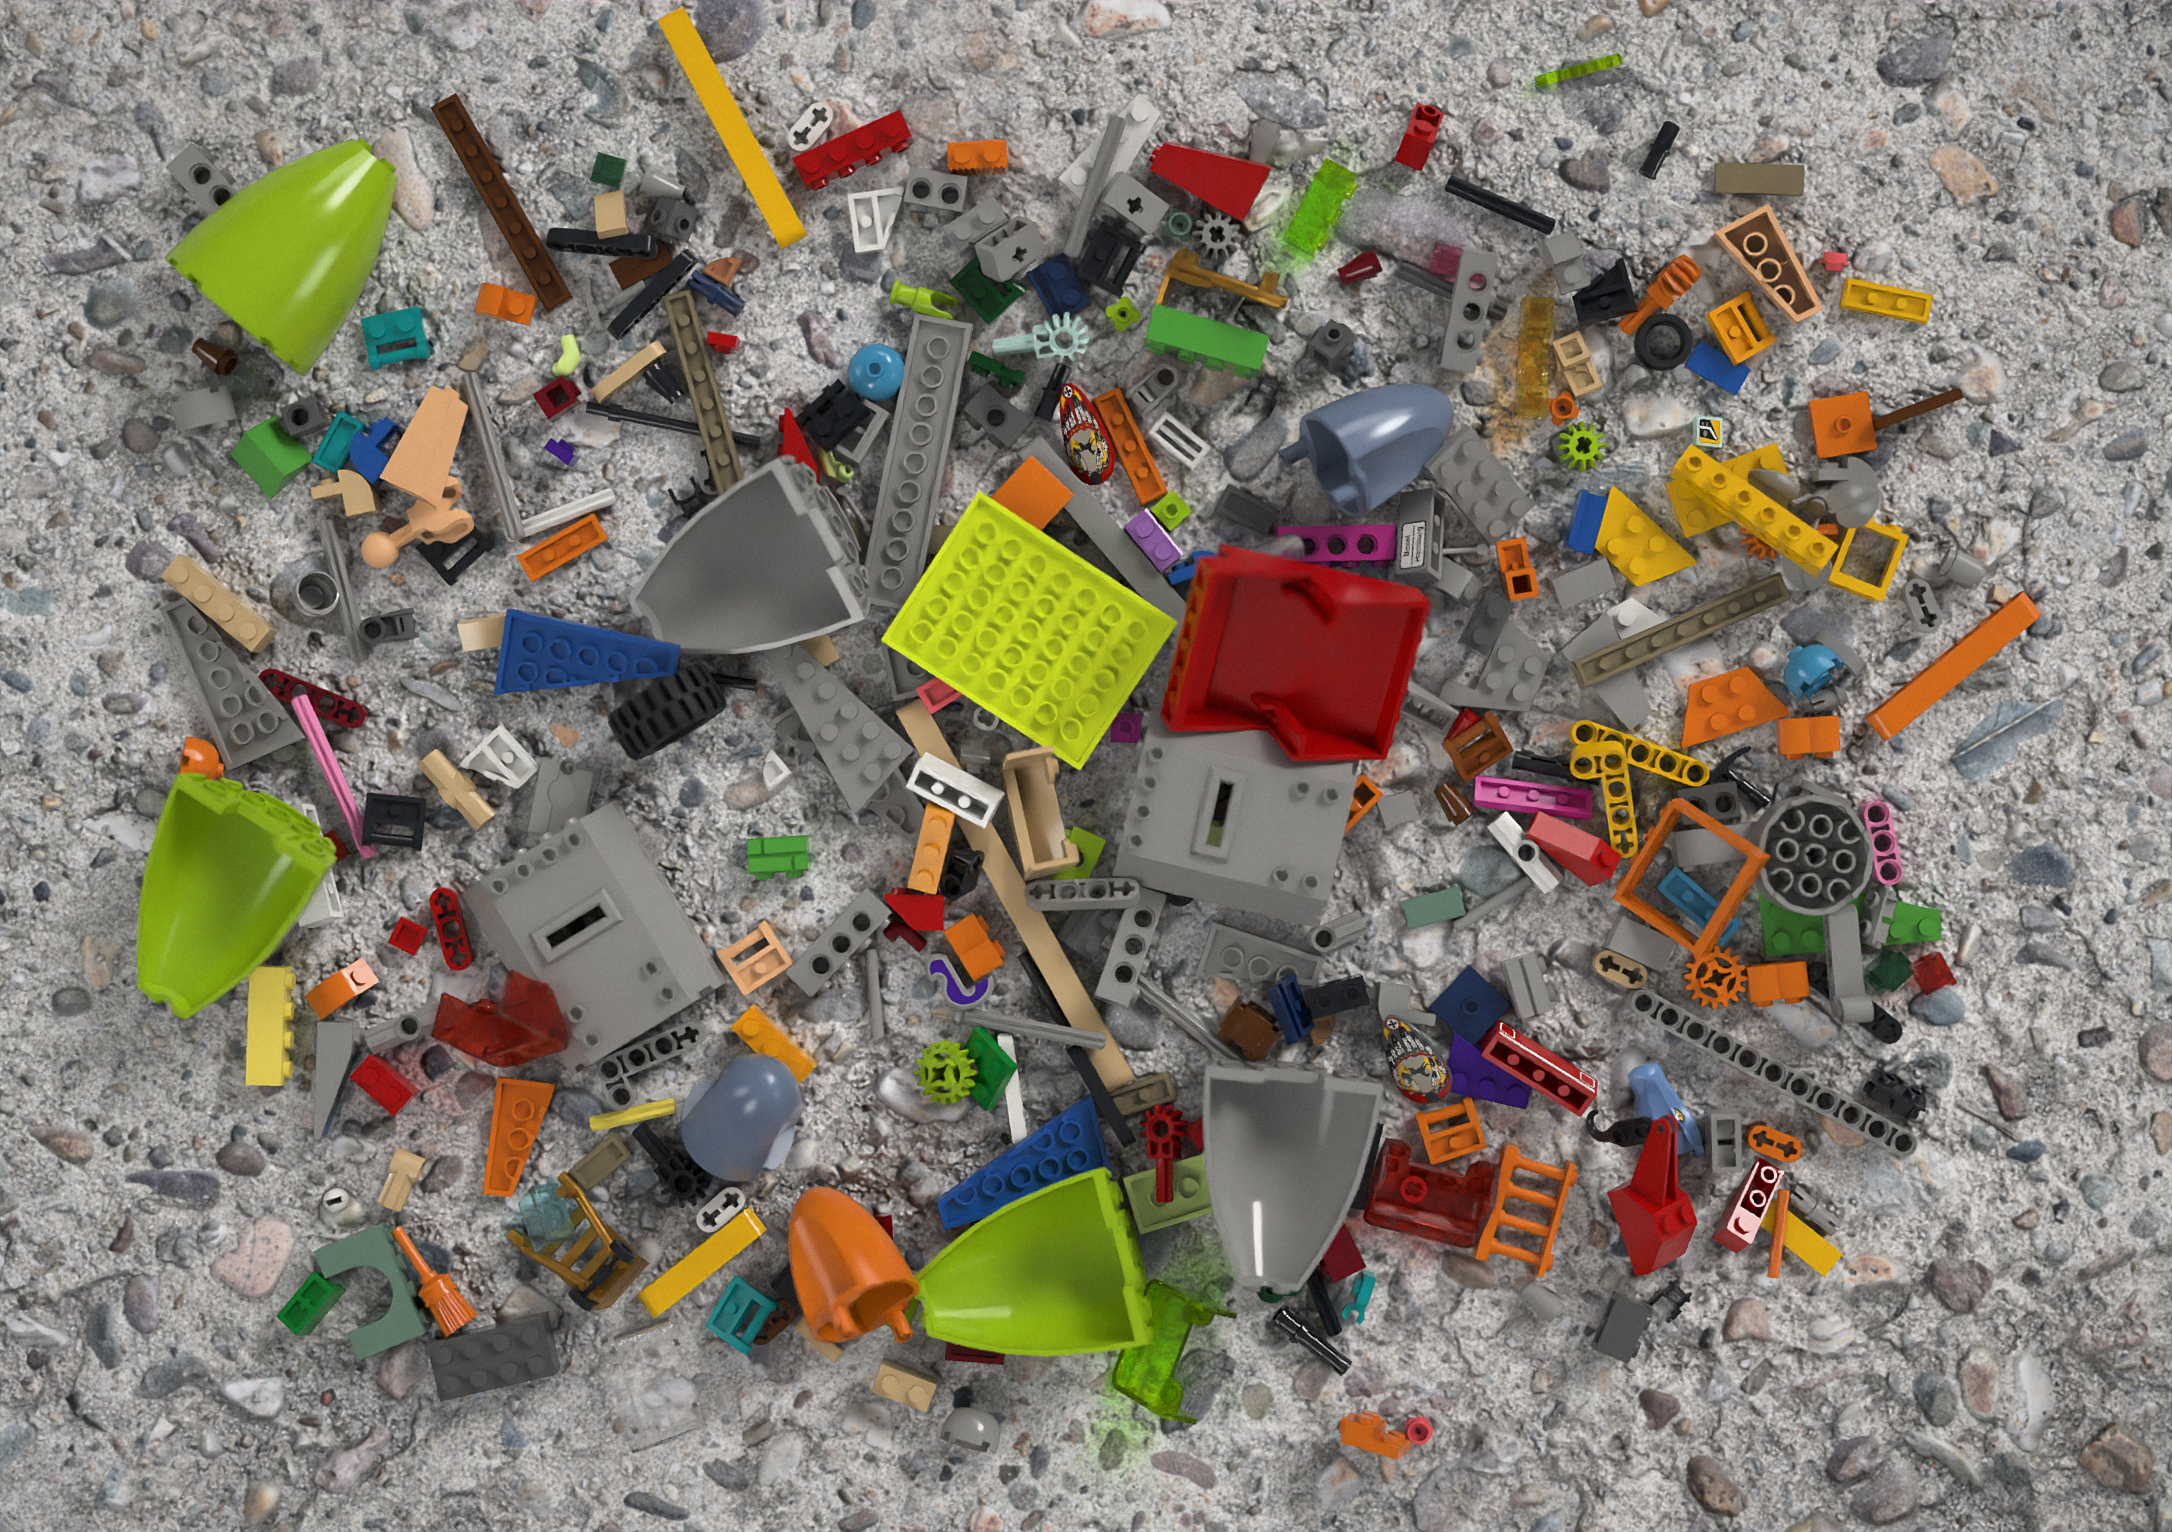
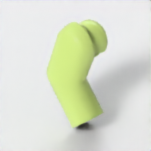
[552,334,580,378]
[816,448,854,483]

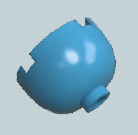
[848,343,905,403]
[1783,644,1844,701]

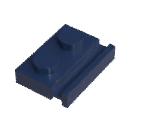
[1026,252,1092,322]
[1266,973,1315,1045]

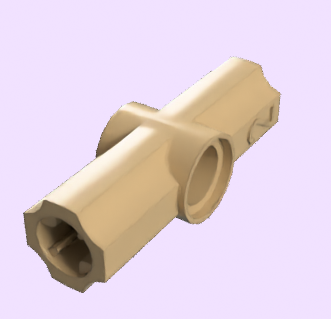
[418,749,497,831]

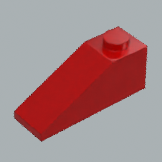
[1525,811,1621,887]

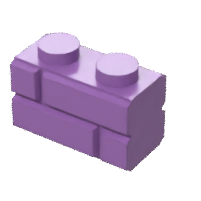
[1123,508,1184,574]

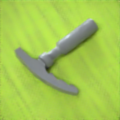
[585,276,647,333]

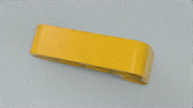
[1569,741,1638,858]

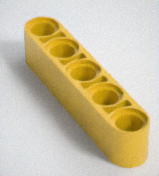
[1567,720,1709,787]
[636,1206,767,1319]

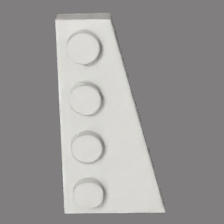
[1058,93,1161,220]

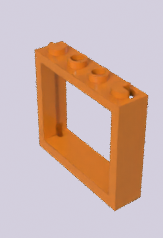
[1613,798,1770,958]

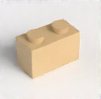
[871,1358,938,1413]

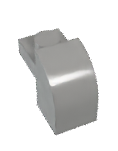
[1539,231,1591,296]
[1812,457,1878,488]
[1424,556,1483,608]
[1376,981,1436,1030]

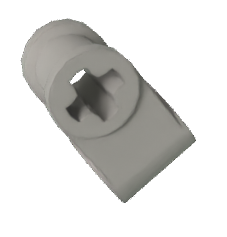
[1124,364,1179,418]

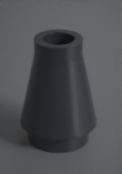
[642,360,684,405]

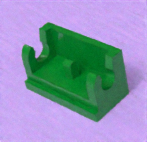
[276,1271,347,1336]

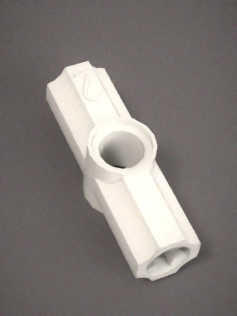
[1486,811,1564,894]

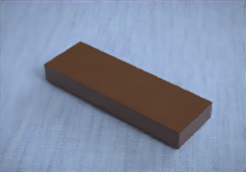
[1872,388,1964,432]

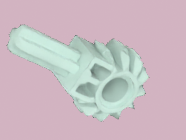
[992,312,1090,363]

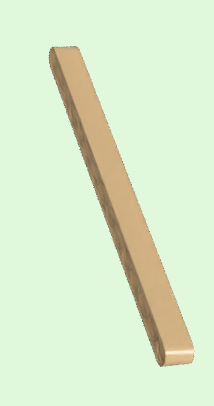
[896,698,1135,1093]

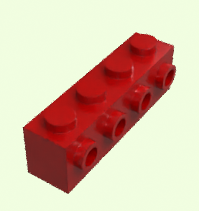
[792,109,914,191]

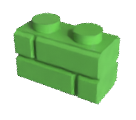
[747,835,810,880]

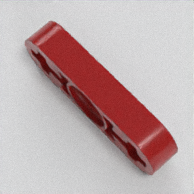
[429,887,474,971]

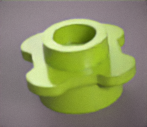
[1106,296,1141,332]

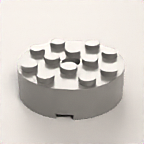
[1747,796,1873,915]

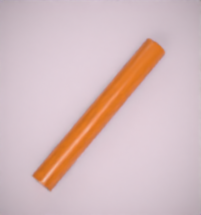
[1767,1189,1790,1279]

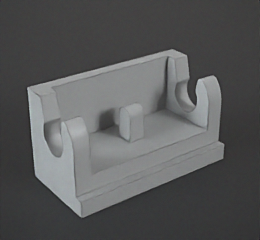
[833,399,891,466]
[1545,554,1617,610]

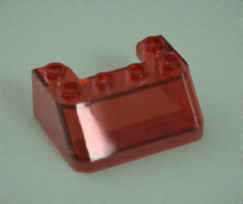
[1363,1138,1501,1248]

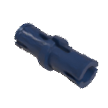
[686,270,746,318]

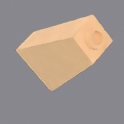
[380,385,469,508]

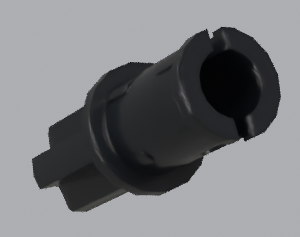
[1639,121,1680,180]
[1034,363,1072,422]

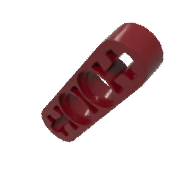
[258,668,369,728]

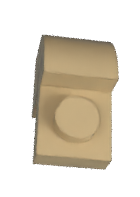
[311,470,382,519]

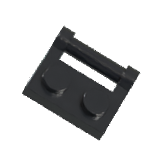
[1073,221,1147,299]
[415,508,495,587]
[361,792,427,852]

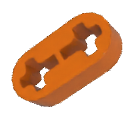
[1745,1124,1802,1163]

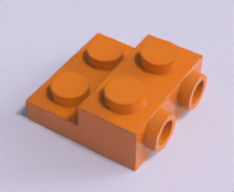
[1339,1410,1412,1460]

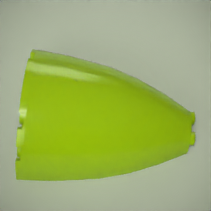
[164,137,398,377]
[137,773,337,1020]
[914,1167,1152,1357]

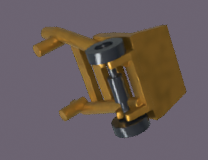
[506,1171,649,1312]

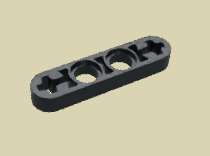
[546,228,659,259]
[607,249,698,341]
[1807,962,1902,1044]
[1066,1045,1137,1149]

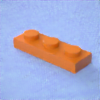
[516,513,609,583]

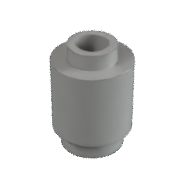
[1938,549,1986,588]

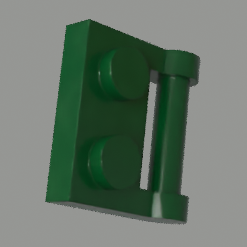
[949,256,1028,326]

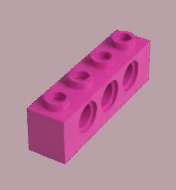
[1276,524,1396,568]

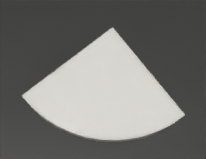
[763,750,792,791]

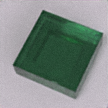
[590,152,628,190]

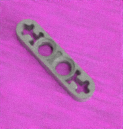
[1025,878,1141,911]

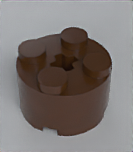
[1218,995,1283,1062]

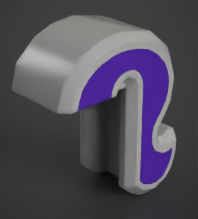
[925,953,995,1010]

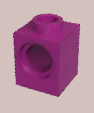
[1110,712,1142,743]

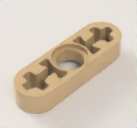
[590,341,667,404]

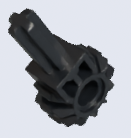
[632,1123,710,1208]

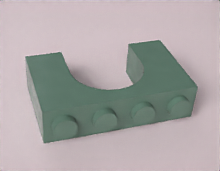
[314,1220,431,1361]

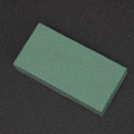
[1401,886,1466,929]

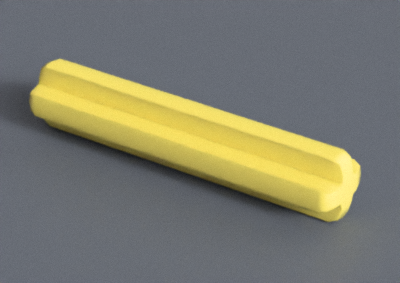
[589,1098,676,1132]

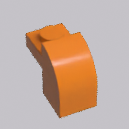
[474,283,538,326]
[1494,536,1539,602]
[305,957,379,1021]

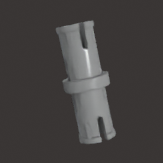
[1789,1184,1842,1236]

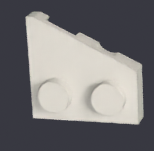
[459,725,539,789]

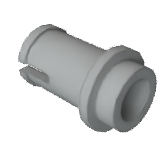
[1808,685,1849,715]

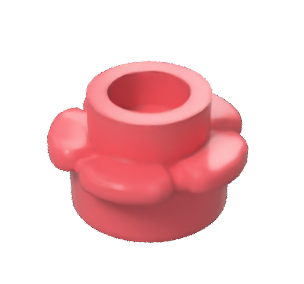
[1820,252,1849,272]
[1404,1416,1433,1445]

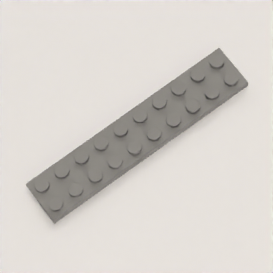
[865,313,974,610]

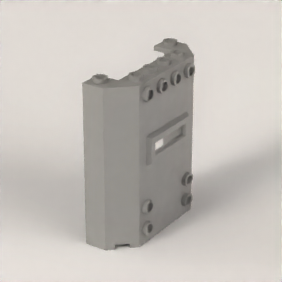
[1107,706,1360,928]
[462,800,727,1076]

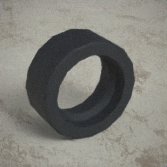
[1634,313,1693,372]

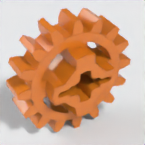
[1681,945,1748,1009]

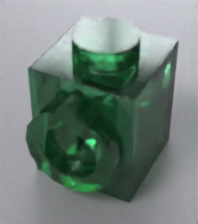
[1864,949,1914,995]

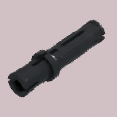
[1512,750,1602,786]

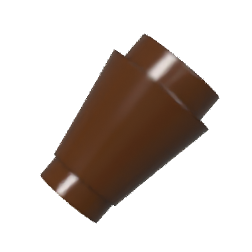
[192,338,238,376]
[1433,781,1475,826]

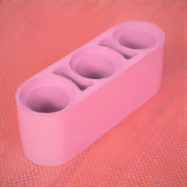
[1857,801,1903,885]

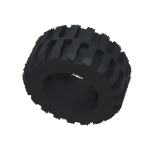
[608,663,726,761]

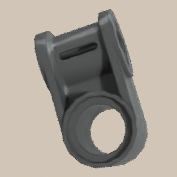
[359,608,420,644]

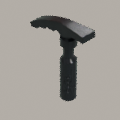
[1706,746,1771,808]

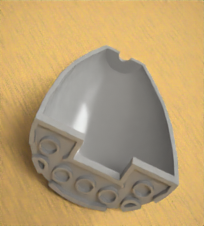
[628,456,871,654]
[1202,1058,1384,1295]

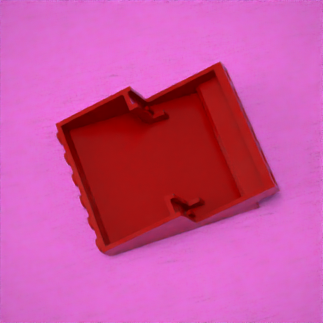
[1160,544,1431,761]

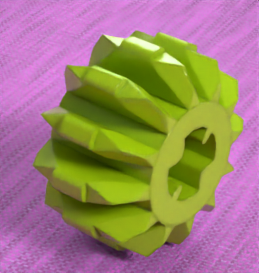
[1556,421,1607,472]

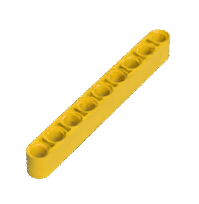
[657,6,808,250]

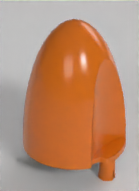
[788,1186,919,1343]

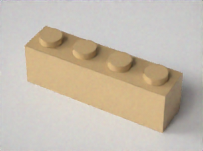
[160,554,279,653]

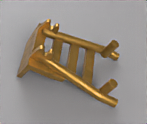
[1155,248,1288,310]

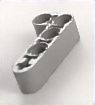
[1822,904,1874,1025]
[596,1019,707,1110]

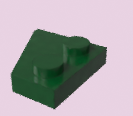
[968,350,1027,391]

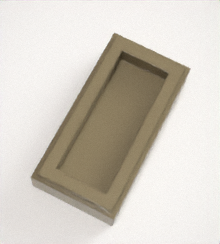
[568,1132,633,1193]

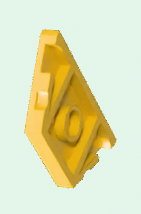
[1594,486,1697,587]

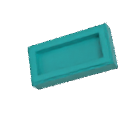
[311,410,367,476]

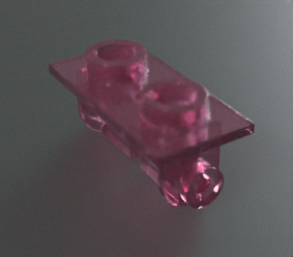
[1429,242,1485,283]

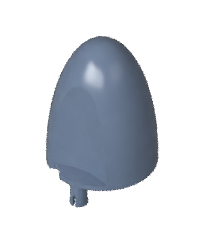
[1278,383,1454,518]
[680,1053,802,1182]

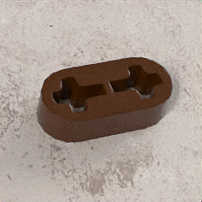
[752,1298,797,1345]

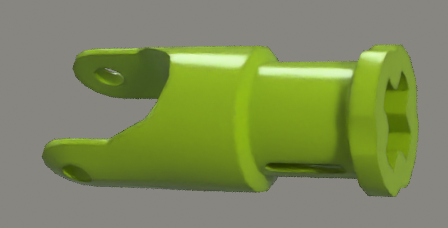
[888,279,958,320]

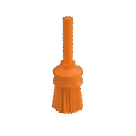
[391,1226,478,1337]

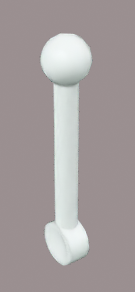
[1442,543,1488,556]

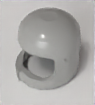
[291,570,339,617]

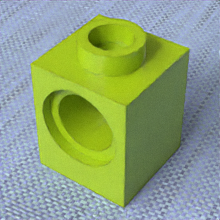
[1150,490,1192,534]

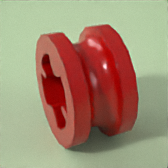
[1400,1176,1427,1203]

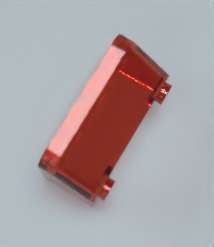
[431,969,570,1068]

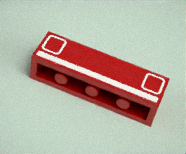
[1481,1019,1598,1118]

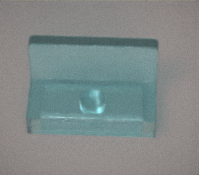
[518,1183,576,1254]

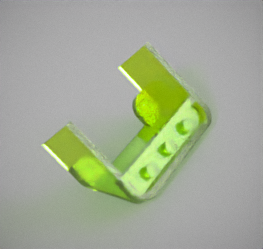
[1112,1279,1237,1425]

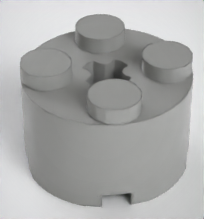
[169,384,237,437]

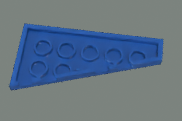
[494,608,681,695]
[935,1093,1113,1230]

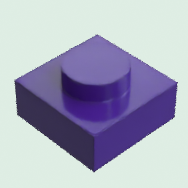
[544,438,579,468]

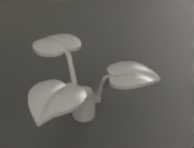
[1748,469,1882,591]

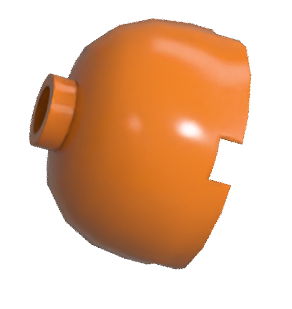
[178,736,224,781]

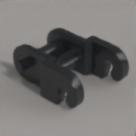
[1244,373,1283,417]
[668,476,708,520]
[1647,1279,1692,1323]

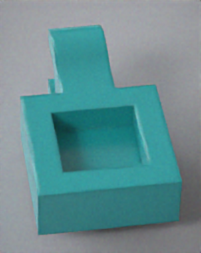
[1341,1270,1377,1324]

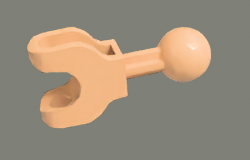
[361,476,474,569]

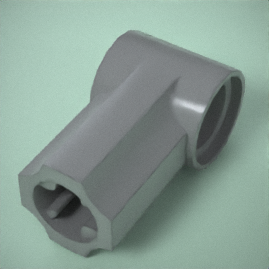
[1307,910,1368,952]

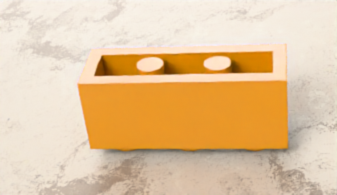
[907,800,956,895]
[730,1004,817,1084]

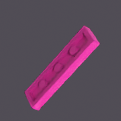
[1473,776,1592,821]

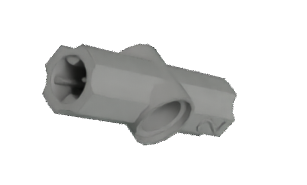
[364,997,458,1055]

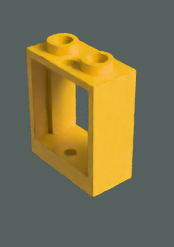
[1826,517,1909,603]

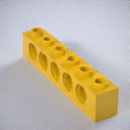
[1670,444,1839,578]

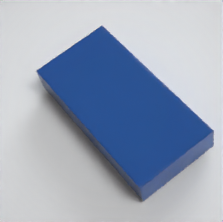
[1684,340,1751,396]

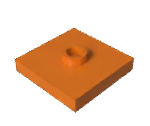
[1807,391,1877,460]

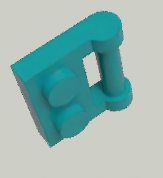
[361,306,431,371]
[704,1275,779,1355]

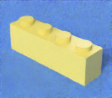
[245,965,296,1086]

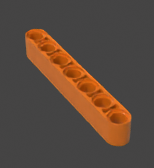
[1865,591,2042,742]

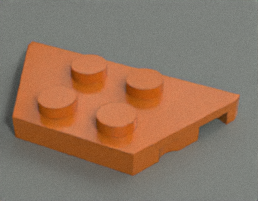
[1679,667,1790,748]

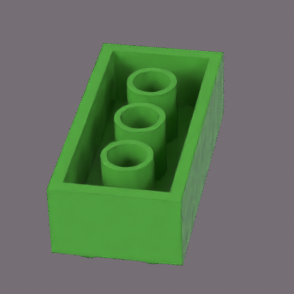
[1144,304,1270,380]

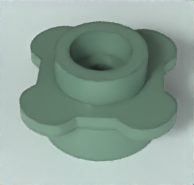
[1163,208,1197,242]

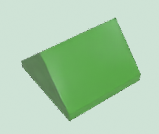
[231,416,313,499]

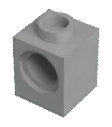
[1375,790,1422,829]

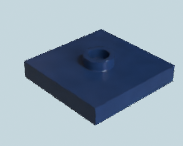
[1428,964,1512,1045]

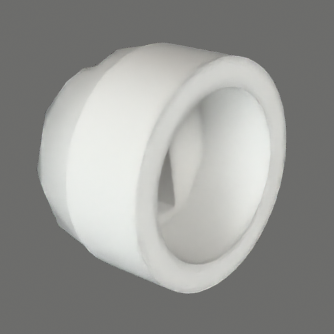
[323,1188,349,1212]

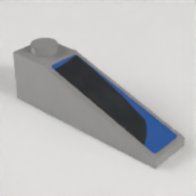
[313,1020,364,1140]

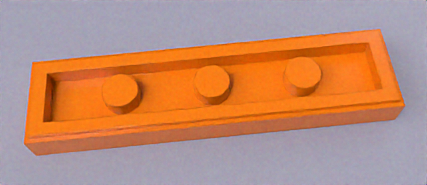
[1092,387,1168,506]

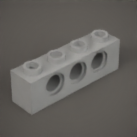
[166,143,238,215]
[1438,246,1502,373]
[785,886,894,997]
[1093,886,1169,1009]

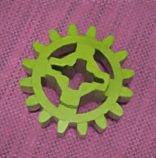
[914,1040,977,1105]

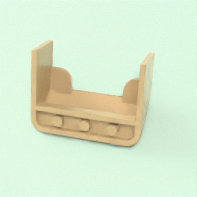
[1000,745,1079,881]

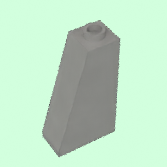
[1557,612,1653,732]

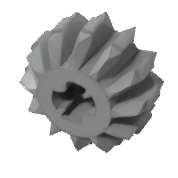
[1191,211,1242,262]

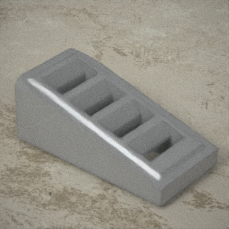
[1400,681,1459,736]

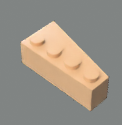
[1713,203,1824,326]

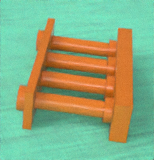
[1472,1142,1578,1278]

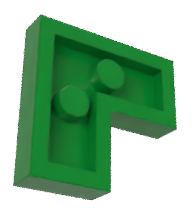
[963,1027,1018,1111]

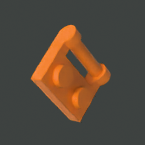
[1414,1097,1487,1165]

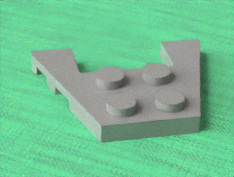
[1437,597,1552,712]

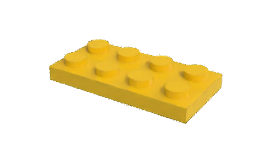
[1664,443,1797,539]

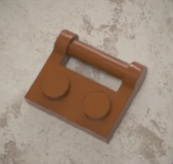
[1441,711,1514,783]

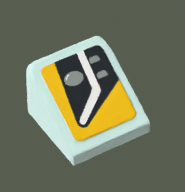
[1692,416,1723,448]

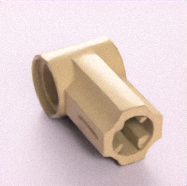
[377,1148,427,1212]

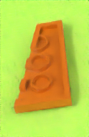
[482,1076,558,1198]

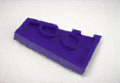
[1446,1032,1532,1110]

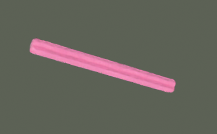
[291,694,377,859]

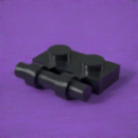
[795,379,870,453]

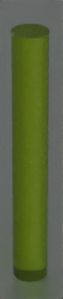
[1534,53,1622,88]

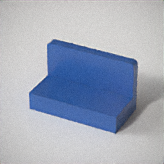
[1562,489,1608,556]

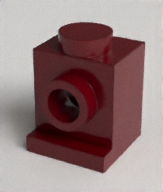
[532,376,582,422]

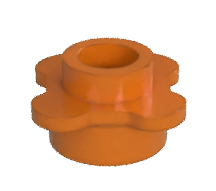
[1545,391,1579,425]

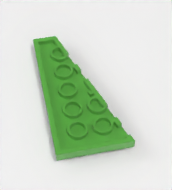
[1758,891,1942,957]

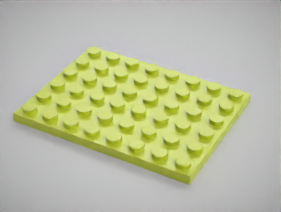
[881,491,1178,771]

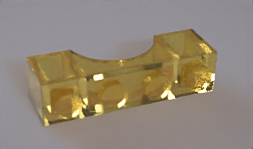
[1513,297,1554,421]

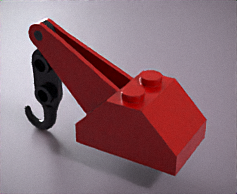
[1586,1109,1698,1276]

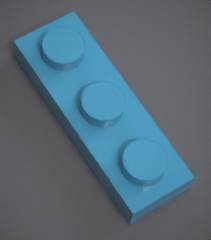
[1654,865,1742,946]

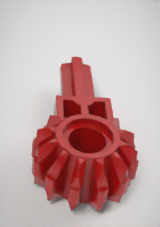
[1139,1104,1189,1203]

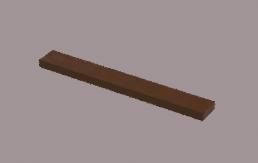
[430,93,574,313]

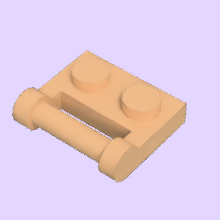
[716,919,794,996]

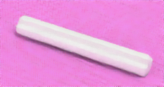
[504,488,616,542]

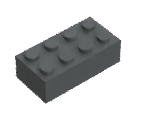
[427,1311,561,1402]

